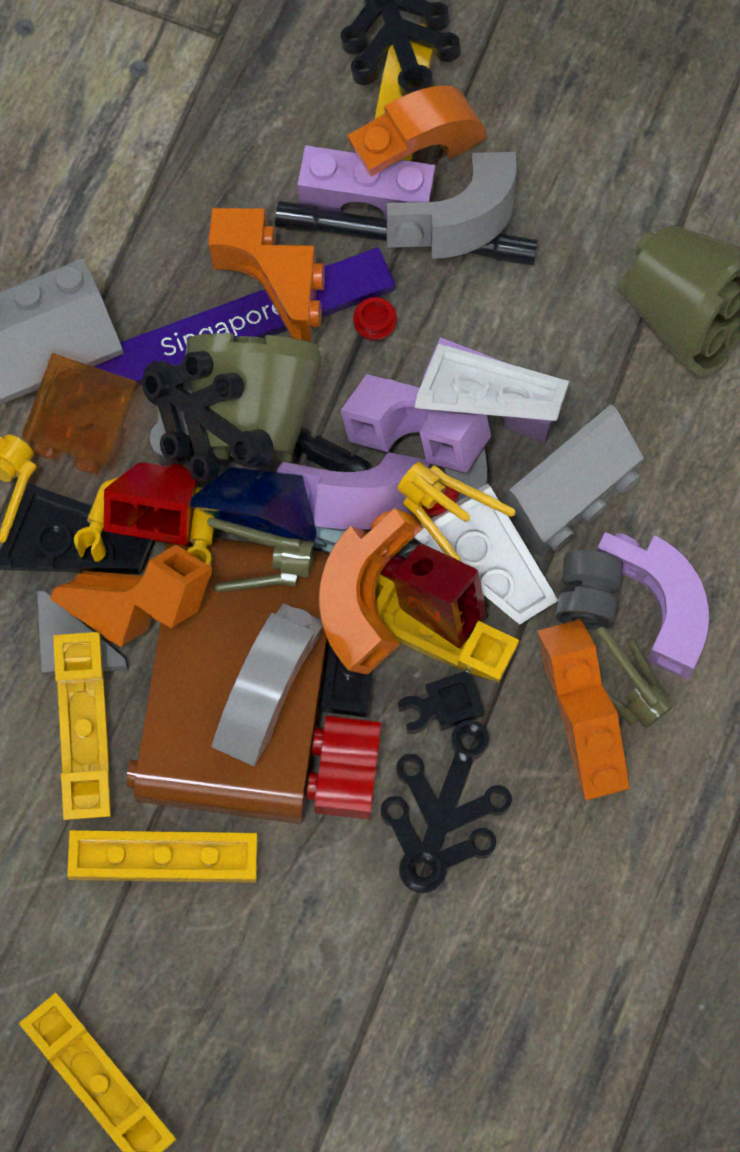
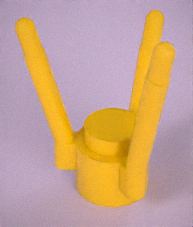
[0,434,37,543]
[397,461,515,561]

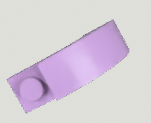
[274,452,431,530]
[597,532,709,680]

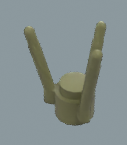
[207,518,314,592]
[597,627,673,729]

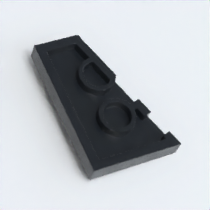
[0,484,153,574]

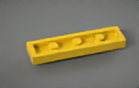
[67,830,258,883]

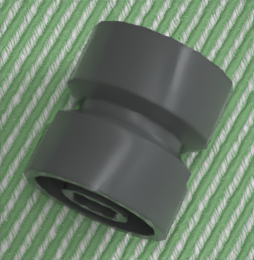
[555,550,623,630]

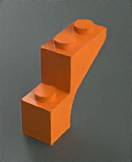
[208,208,325,342]
[50,544,213,647]
[537,619,630,801]

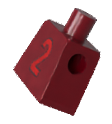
[380,544,487,649]

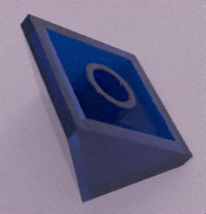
[189,467,317,542]

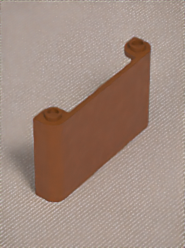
[126,537,331,824]

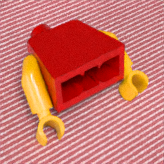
[74,462,216,577]

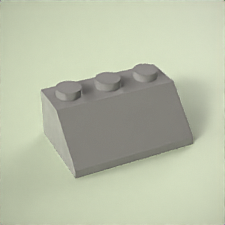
[0,258,124,405]
[507,404,644,557]

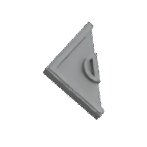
[37,591,127,676]

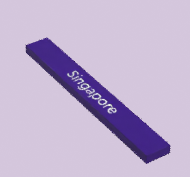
[54,247,395,413]

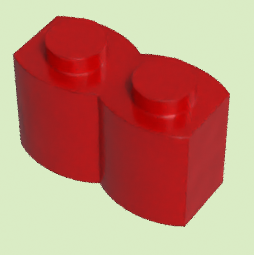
[307,716,381,820]

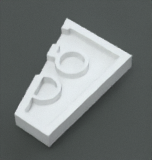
[414,344,569,421]
[415,484,558,625]

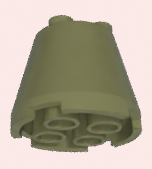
[617,225,740,376]
[185,333,321,465]

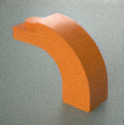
[347,85,487,177]
[319,508,423,675]

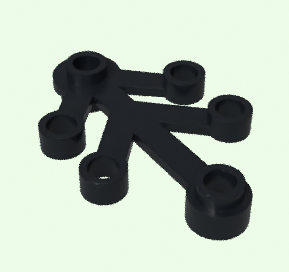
[340,0,461,97]
[142,351,274,482]
[380,720,512,894]

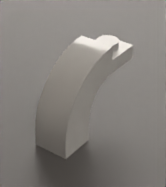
[386,152,516,259]
[211,603,323,766]

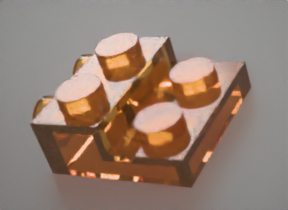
[21,353,139,475]

